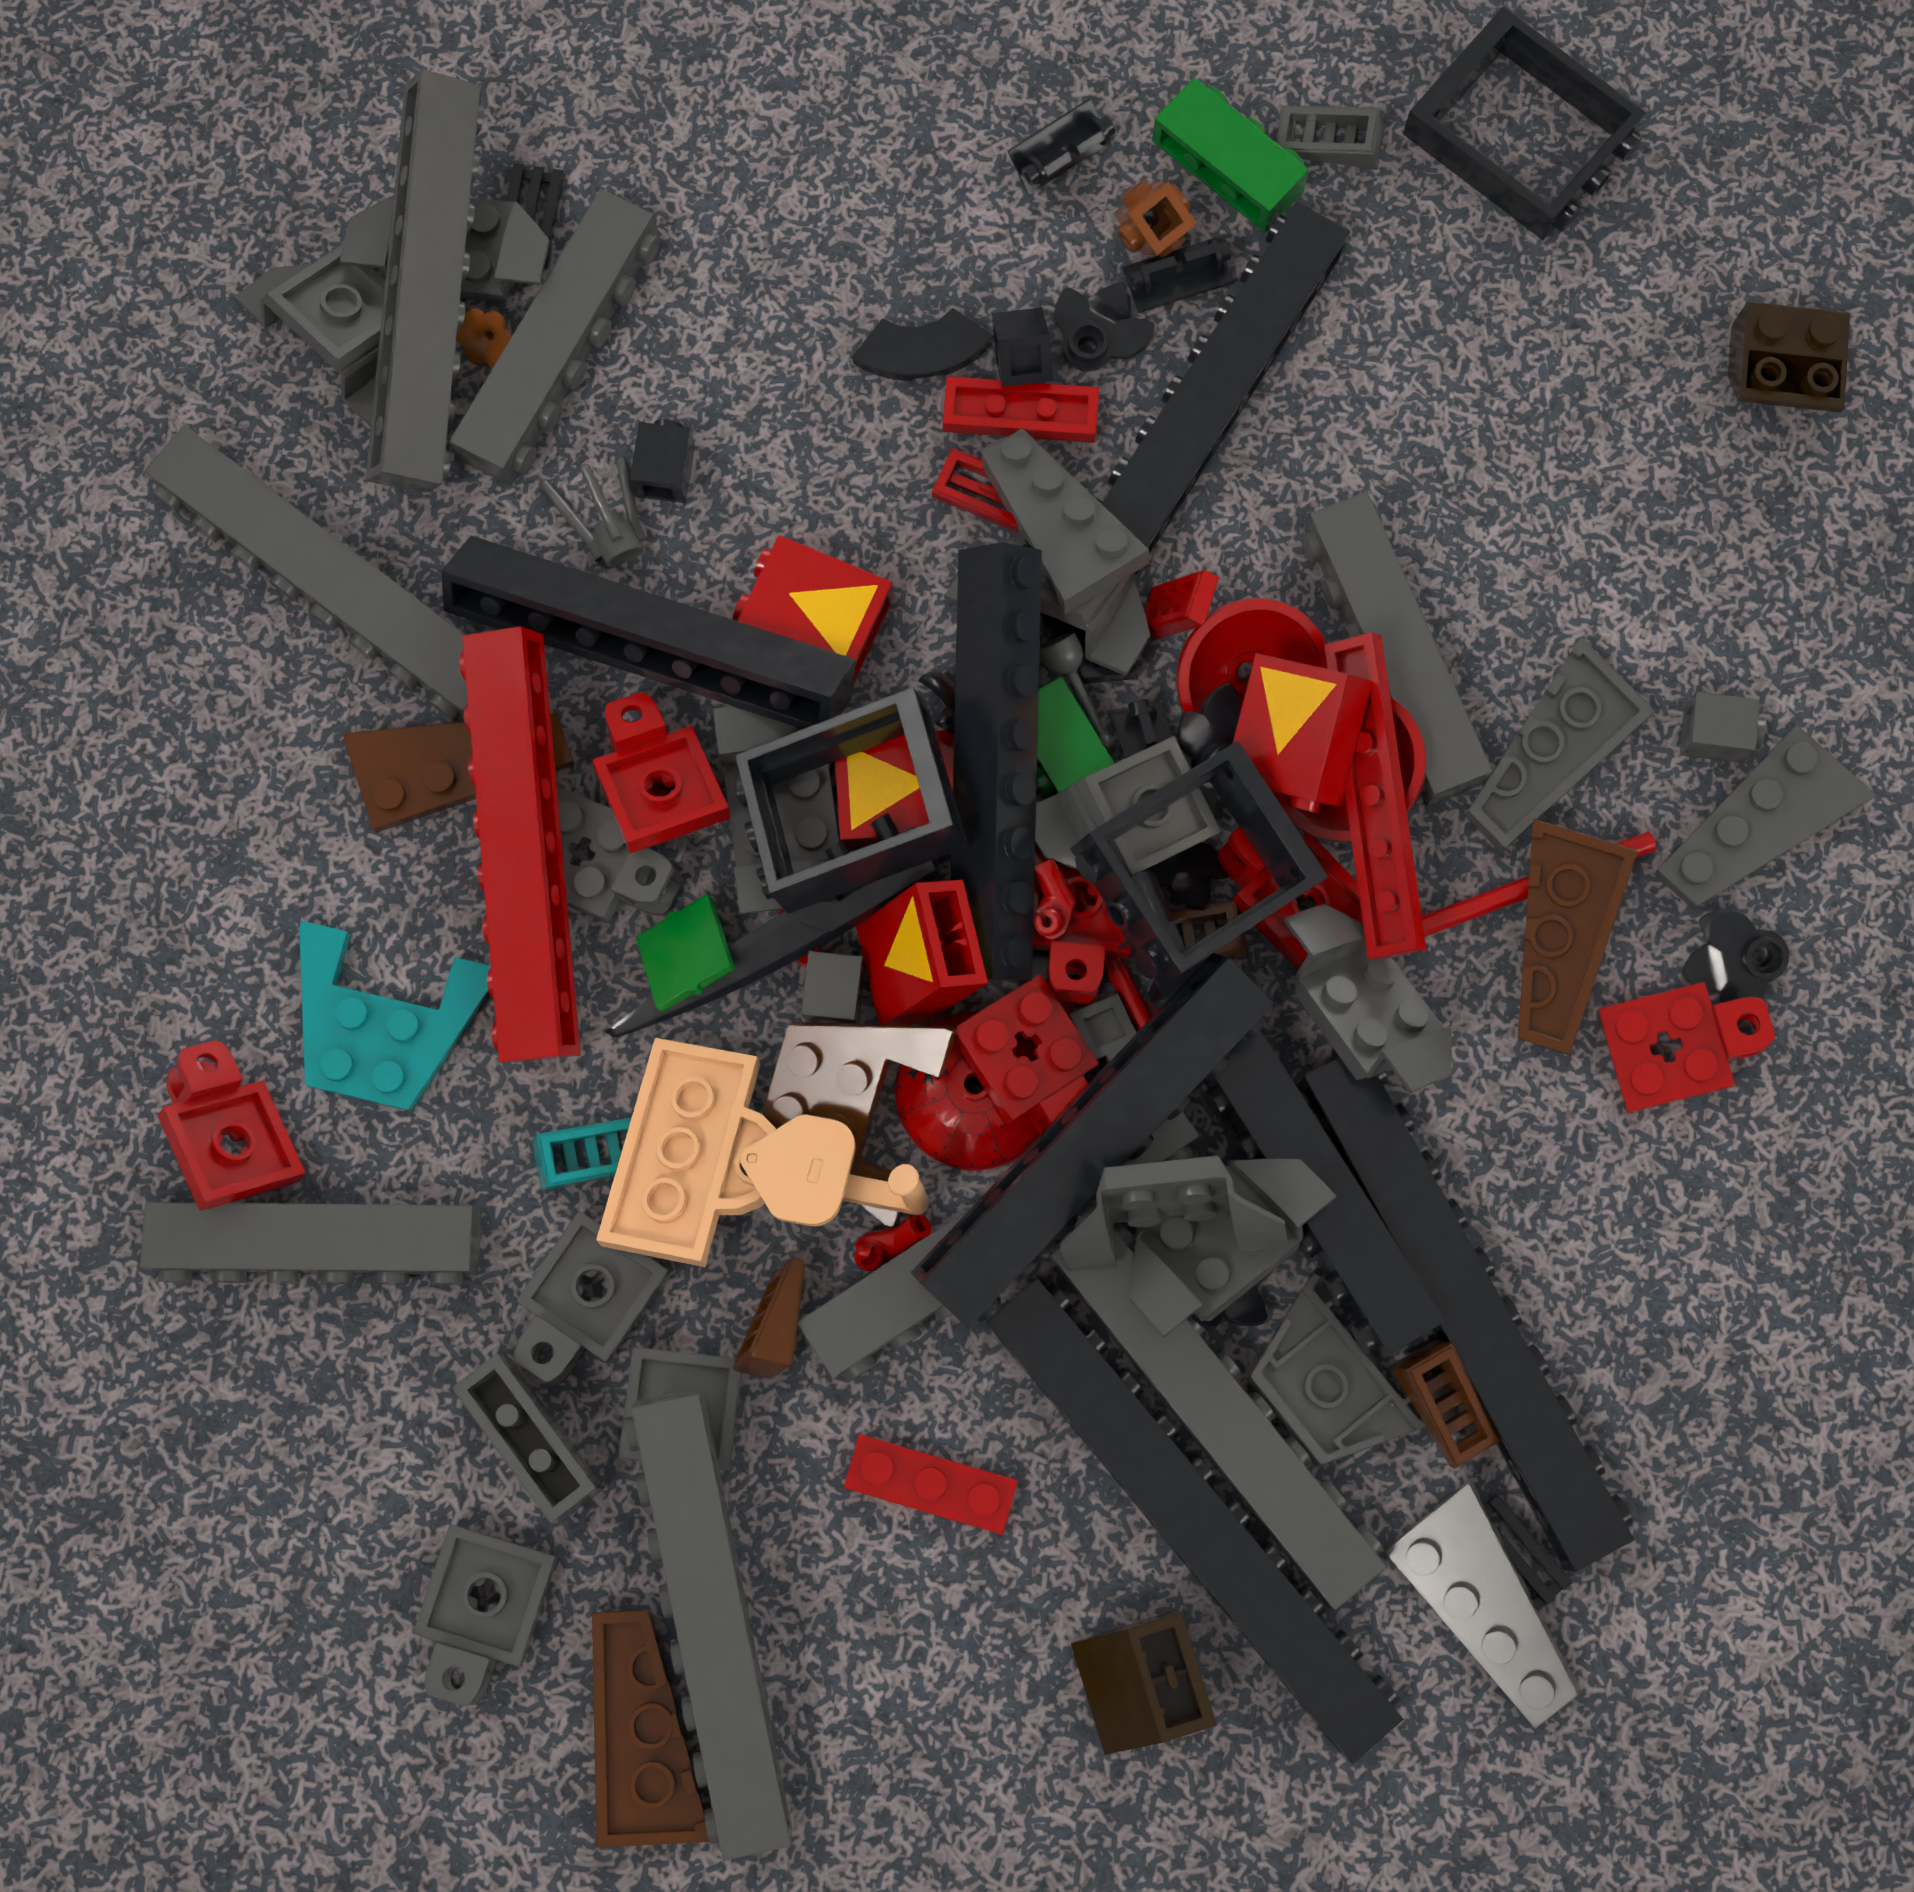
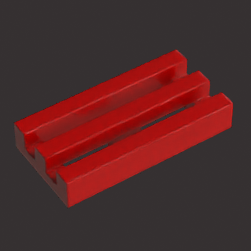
[932,448,1019,533]

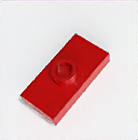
[1144,570,1219,640]

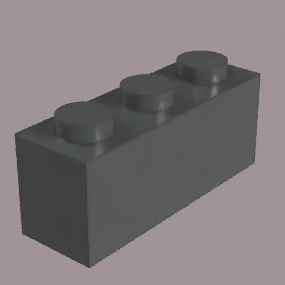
[452,1353,605,1523]

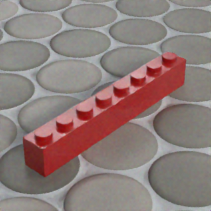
[459,626,581,1062]

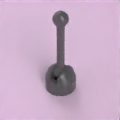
[1039,631,1116,753]

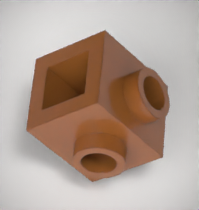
[1113,180,1197,257]

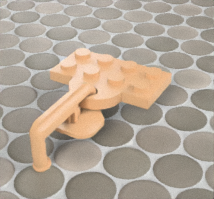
[596,1038,929,1267]

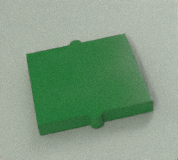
[636,894,735,1012]

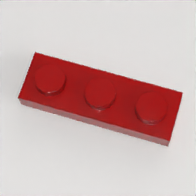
[943,376,1099,443]
[843,1434,1018,1535]

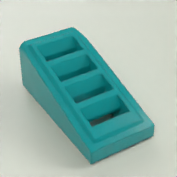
[532,1117,632,1192]

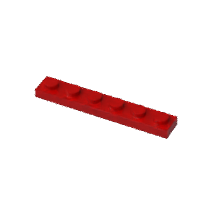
[1324,632,1427,960]

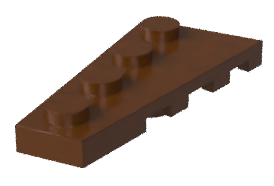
[342,713,575,833]
[1518,819,1638,1056]
[592,1610,709,1848]

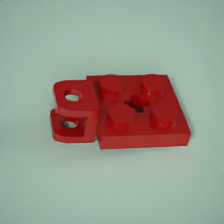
[592,692,730,854]
[1217,827,1363,970]
[1033,845,1131,1005]
[954,973,1099,1135]
[1598,982,1775,1114]
[158,1040,306,1211]

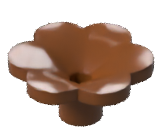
[456,308,513,368]

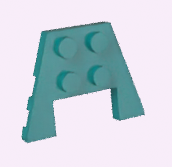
[299,921,491,1112]

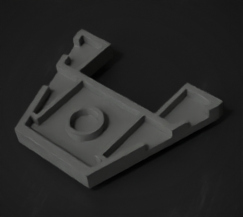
[1246,1263,1465,1467]

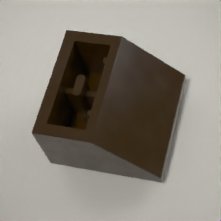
[1728,301,1850,413]
[1071,1609,1217,1755]

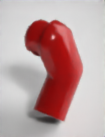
[1034,858,1076,939]
[854,1214,931,1271]

